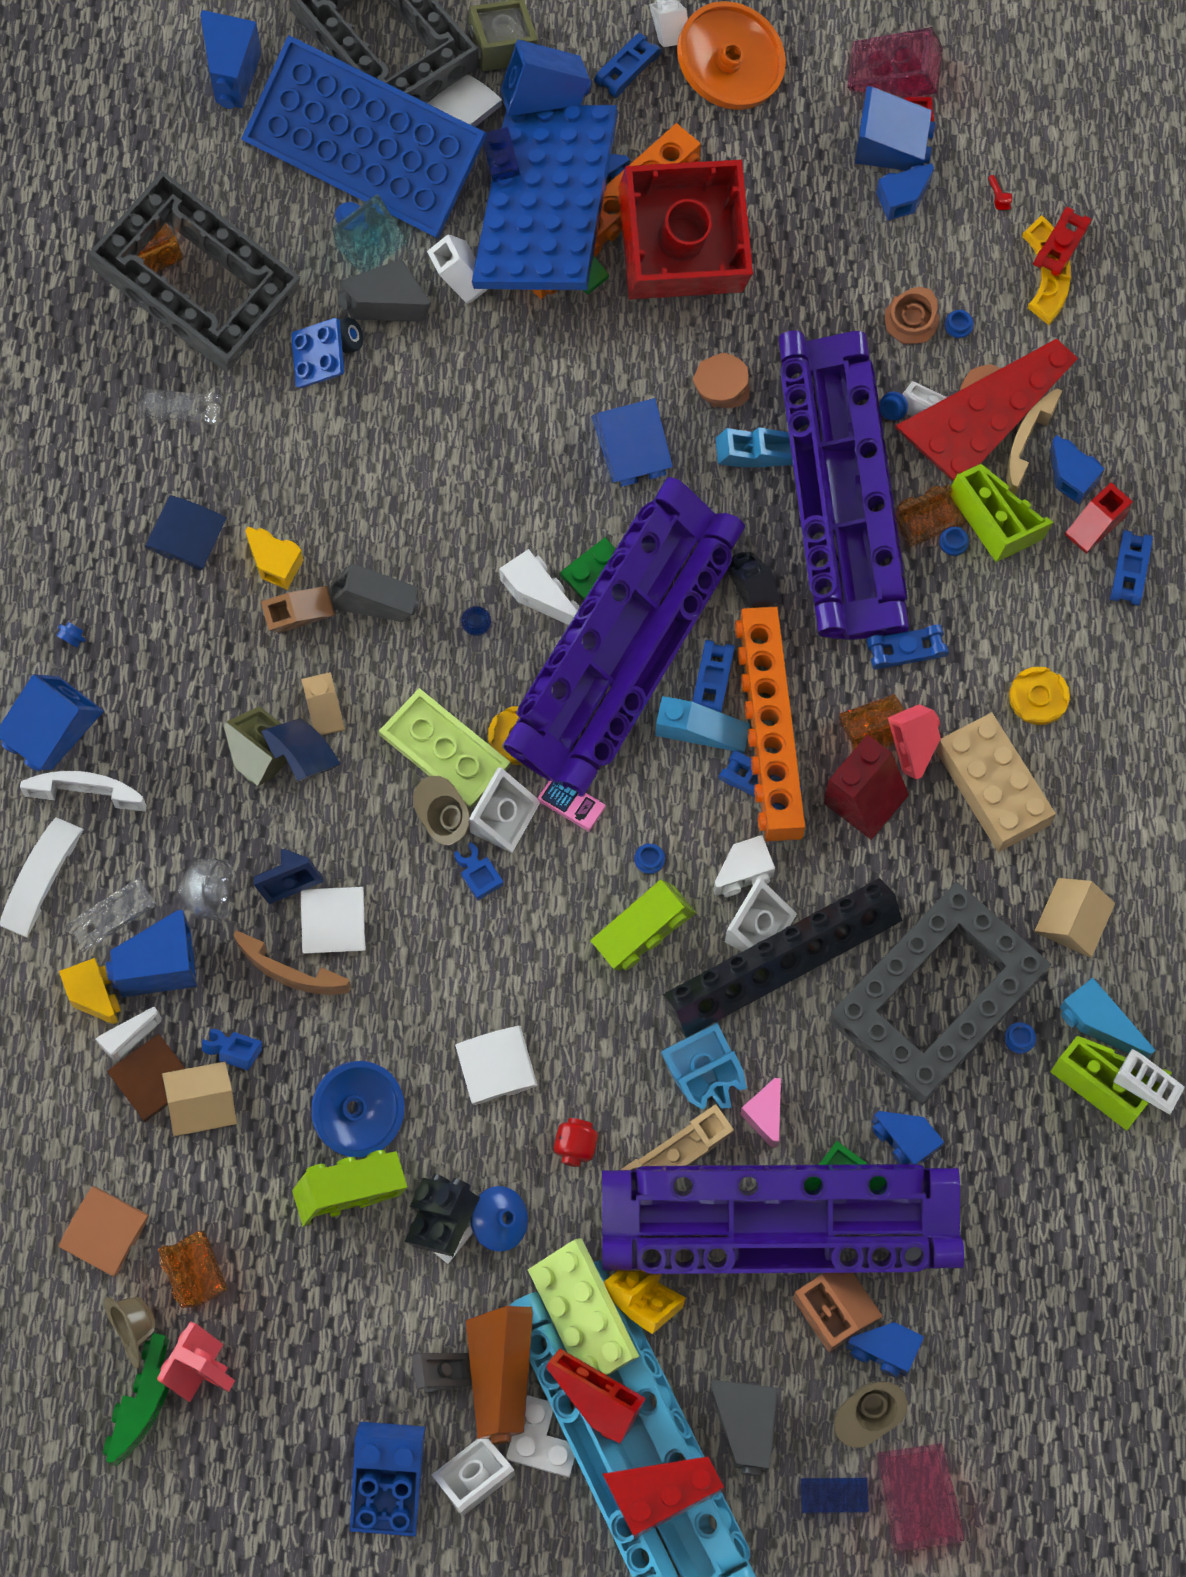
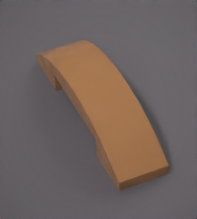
[233,930,351,995]

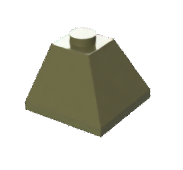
[224,706,288,786]

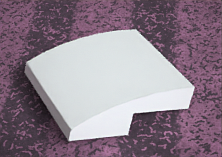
[427,74,502,127]
[301,887,366,953]
[455,1026,538,1105]

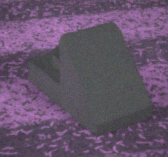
[412,1353,472,1393]

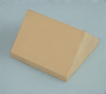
[1034,878,1115,958]
[162,1062,237,1136]

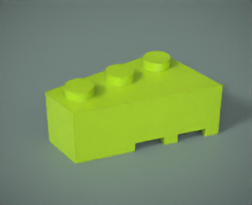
[948,464,1054,562]
[590,879,697,971]
[1050,1036,1172,1131]
[292,1150,408,1226]

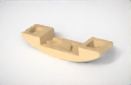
[1006,389,1062,495]
[621,1104,734,1170]

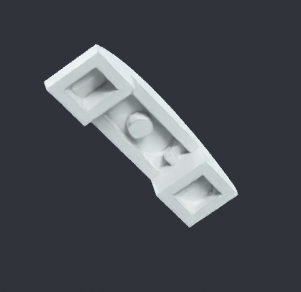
[20,771,146,812]
[0,817,84,938]

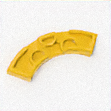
[1022,215,1071,325]

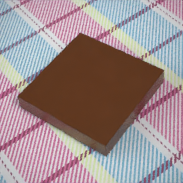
[107,1033,185,1122]

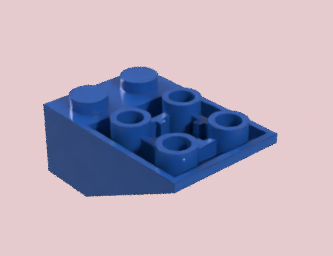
[350,1422,425,1536]

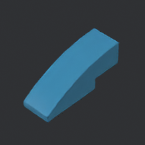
[715,427,793,468]

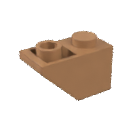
[261,586,336,633]

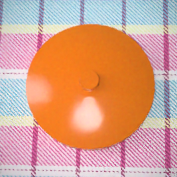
[677,1,786,110]

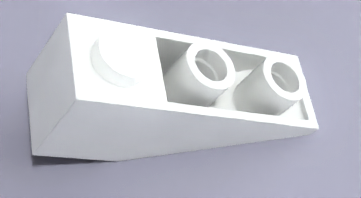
[499,549,580,625]

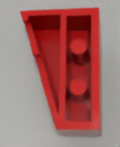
[602,1456,724,1539]

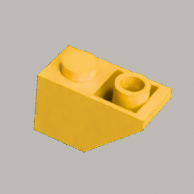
[245,526,304,590]
[59,958,121,1024]

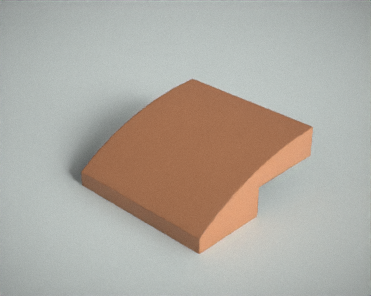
[58,1186,149,1277]

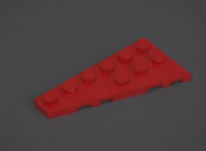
[894,339,1078,481]

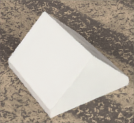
[469,767,540,853]
[725,878,797,952]
[432,1439,515,1517]

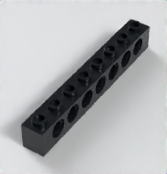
[663,878,903,1038]

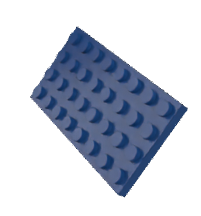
[241,35,488,238]
[472,105,618,290]

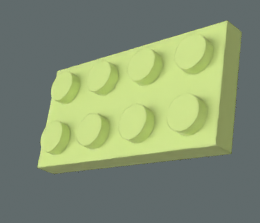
[379,688,511,809]
[527,1238,640,1376]

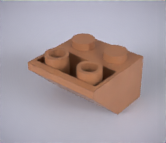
[792,1273,883,1353]

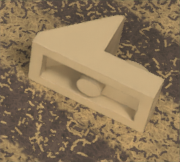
[301,672,345,736]

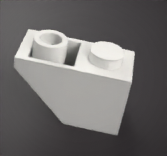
[649,0,688,47]
[427,234,488,304]
[713,835,775,897]

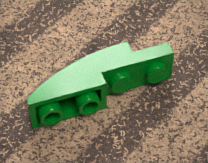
[103,1333,169,1466]

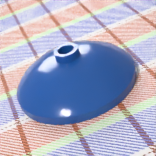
[311,1061,404,1157]

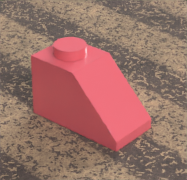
[888,704,941,780]

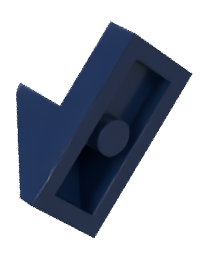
[254,849,324,904]

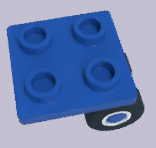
[291,317,363,388]

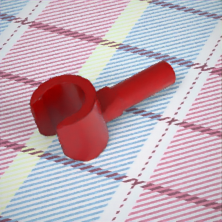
[988,175,1012,210]

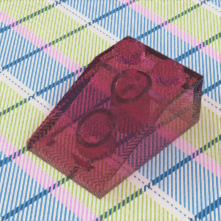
[847,27,943,97]
[877,1443,964,1554]

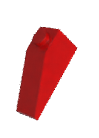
[546,1349,646,1444]

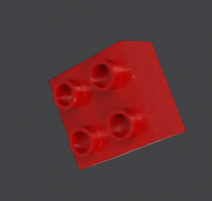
[618,159,753,300]

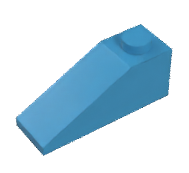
[655,696,750,753]
[1060,978,1155,1059]

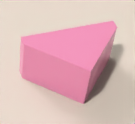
[740,1078,781,1147]

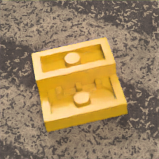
[604,1270,686,1334]

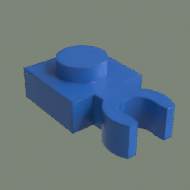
[454,842,504,901]
[202,1029,262,1071]

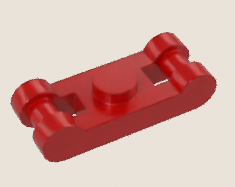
[1033,206,1093,278]

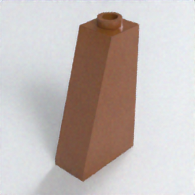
[466,1306,533,1444]

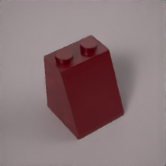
[823,734,909,840]

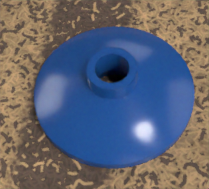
[470,1186,528,1251]

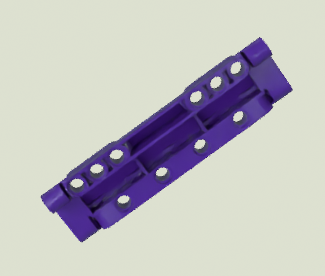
[778,330,909,640]
[502,477,745,797]
[602,1164,964,1274]

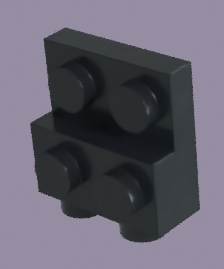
[405,1174,480,1257]

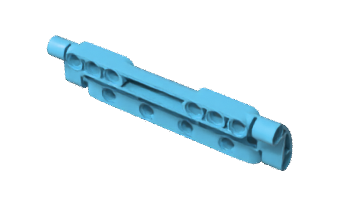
[510,1260,756,1577]

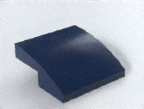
[144,495,227,570]
[261,718,340,781]

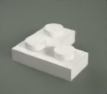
[506,1395,575,1478]

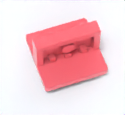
[157,1321,235,1402]

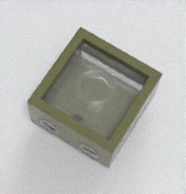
[468,0,538,71]

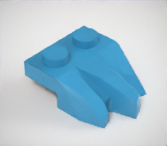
[660,1023,747,1110]

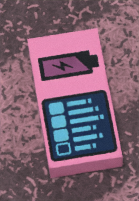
[538,781,606,832]

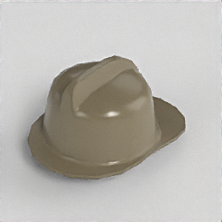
[413,776,472,845]
[104,1297,155,1368]
[834,1381,908,1448]

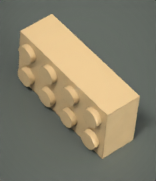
[936,712,1056,853]

